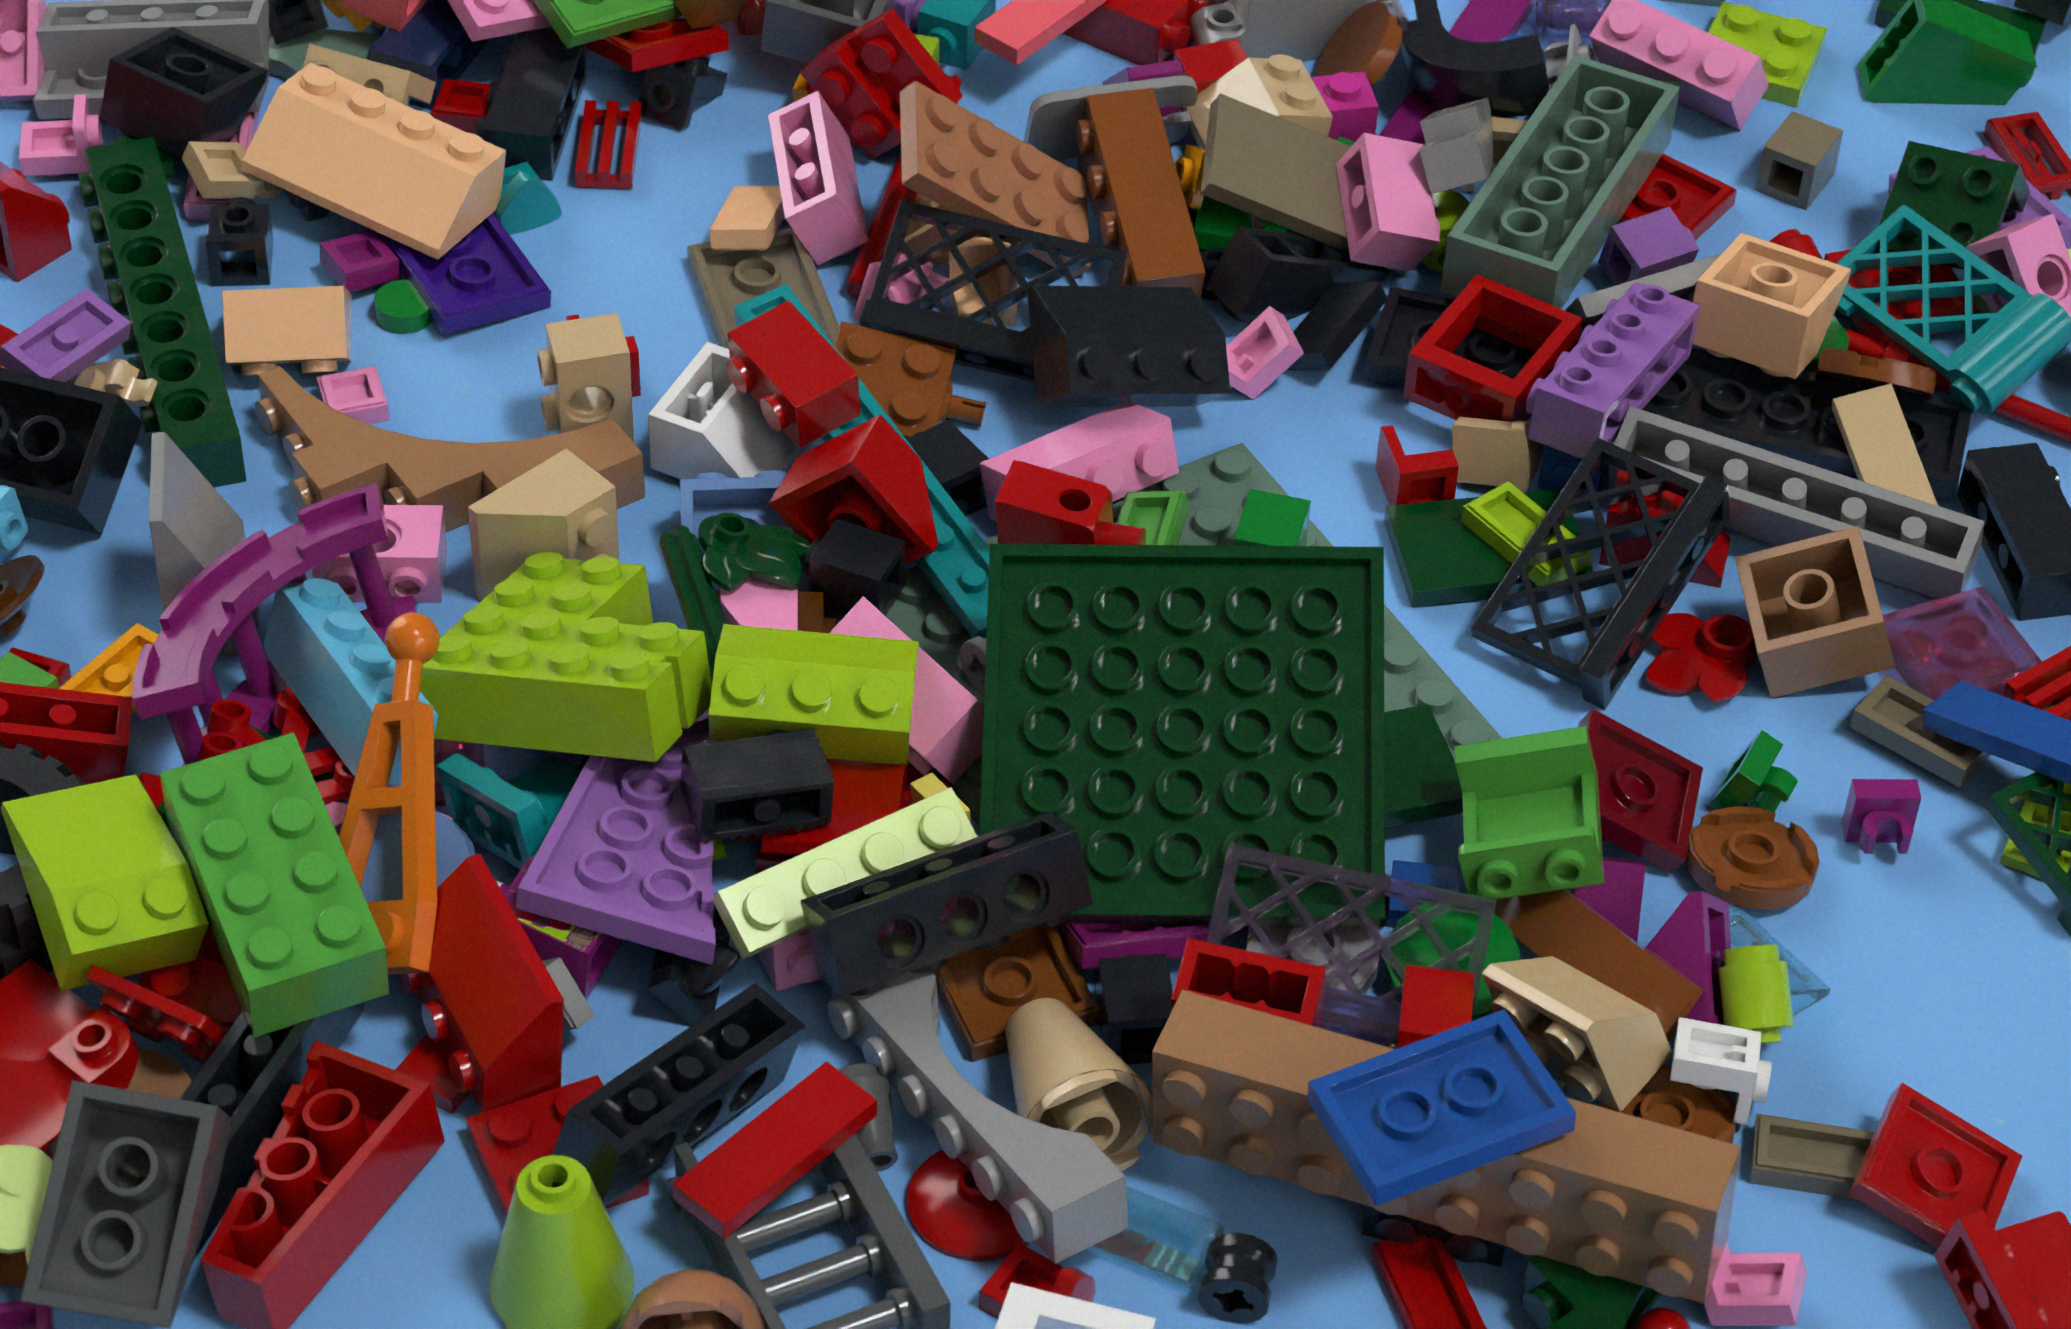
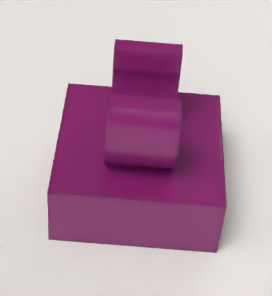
[1841,779,1921,854]

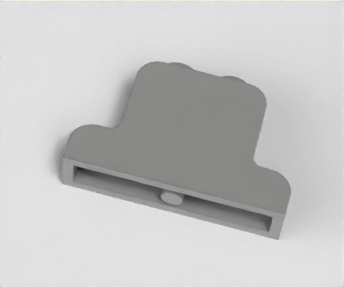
[1187,0,1410,62]

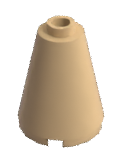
[1005,998,1153,1172]

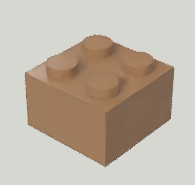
[1735,525,1896,698]

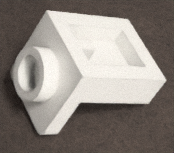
[1670,1017,1772,1125]

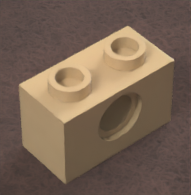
[537,313,634,442]

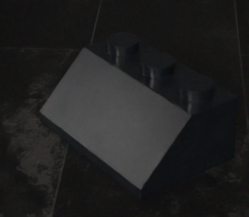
[1027,286,1230,407]

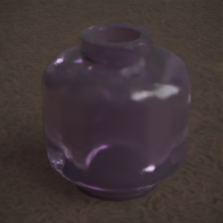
[1535,0,1612,47]

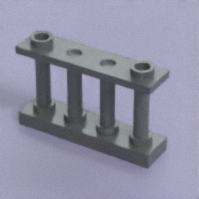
[667,1133,951,1329]

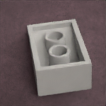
[149,432,260,656]

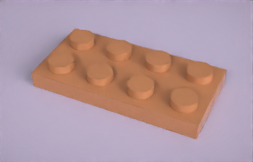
[900,81,1091,278]

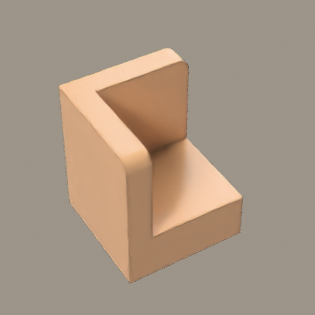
[949,237,1018,327]

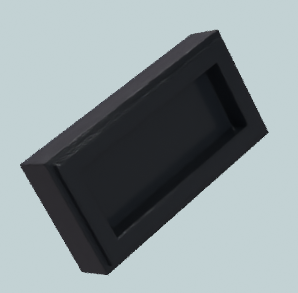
[1287,282,1388,370]

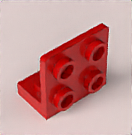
[85,954,243,1064]
[1934,1209,2071,1329]

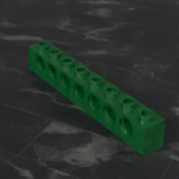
[78,137,246,488]

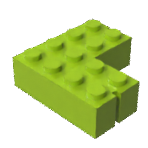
[420,552,712,762]

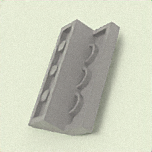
[33,0,269,119]

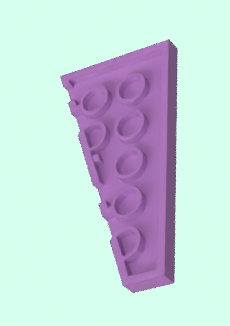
[516,708,716,965]

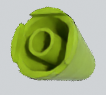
[489,1155,635,1329]

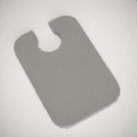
[1023,76,1198,160]

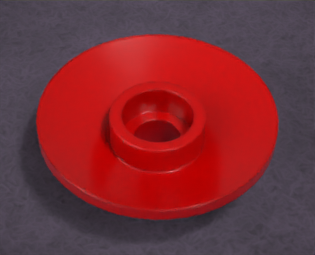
[907,1150,1029,1261]

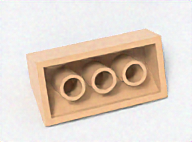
[241,62,506,260]

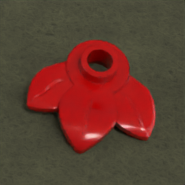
[1645,613,1757,703]

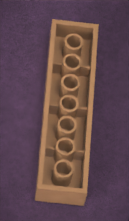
[1152,990,1741,1304]

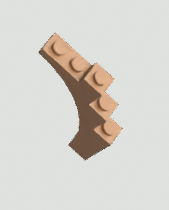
[255,366,645,533]

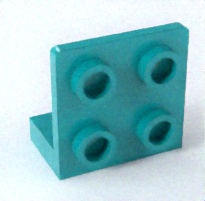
[436,753,582,869]

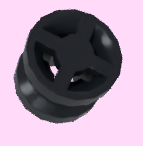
[1197,1233,1278,1323]

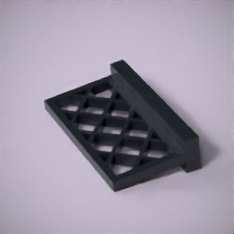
[859,200,1128,383]
[1471,437,1730,710]

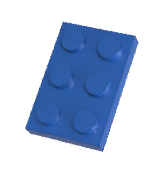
[1308,1009,1576,1206]

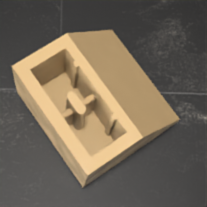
[1482,956,1673,1112]

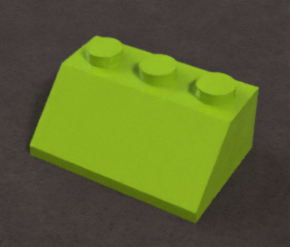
[709,624,919,765]

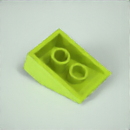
[1,774,209,991]

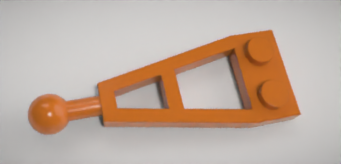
[339,612,440,975]

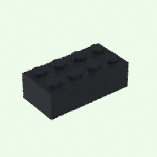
[0,367,142,535]

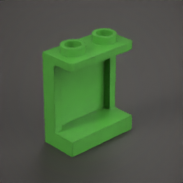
[1454,726,1605,903]

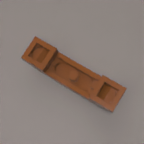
[1478,889,1704,1042]

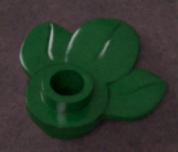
[697,513,811,592]

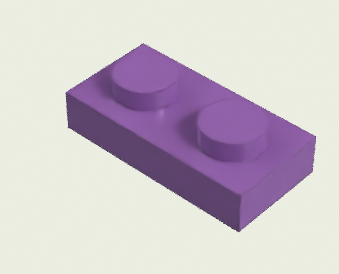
[0,288,131,382]

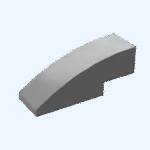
[1419,97,1493,194]

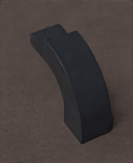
[1400,0,1549,118]

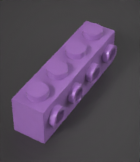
[1526,282,1701,459]

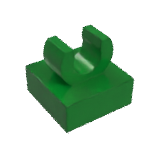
[1709,730,1798,813]

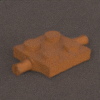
[834,321,987,439]

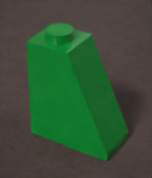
[1857,0,2037,105]

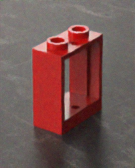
[1403,274,1582,422]

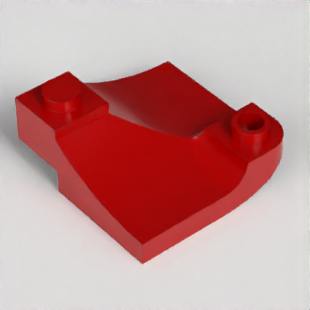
[0,959,139,1151]

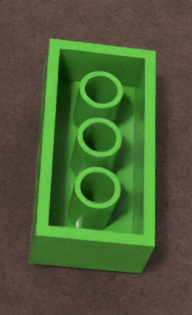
[160,732,389,1038]

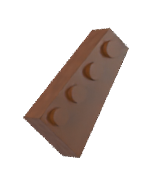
[1075,88,1205,299]

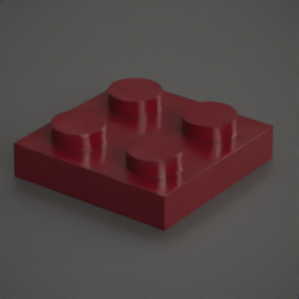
[1578,708,1703,874]

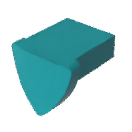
[493,162,562,235]

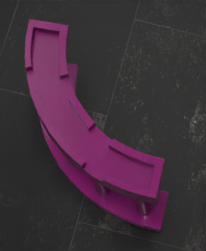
[132,483,417,766]

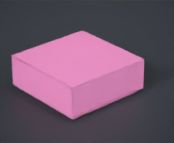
[316,366,389,424]

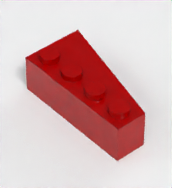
[201,1040,445,1329]

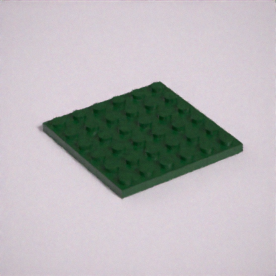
[979,544,1385,927]

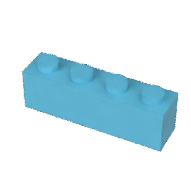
[263,578,439,785]

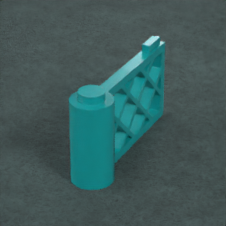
[1836,204,2071,415]

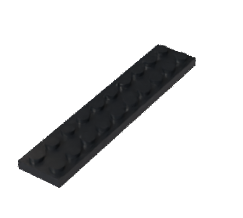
[1363,286,1972,501]

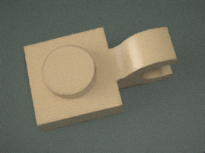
[182,141,281,199]
[74,358,158,407]

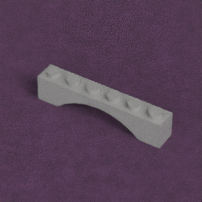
[827,971,1128,1264]

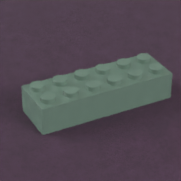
[1440,55,1680,309]

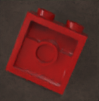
[800,8,963,160]

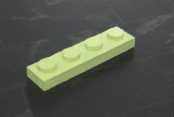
[712,787,978,959]

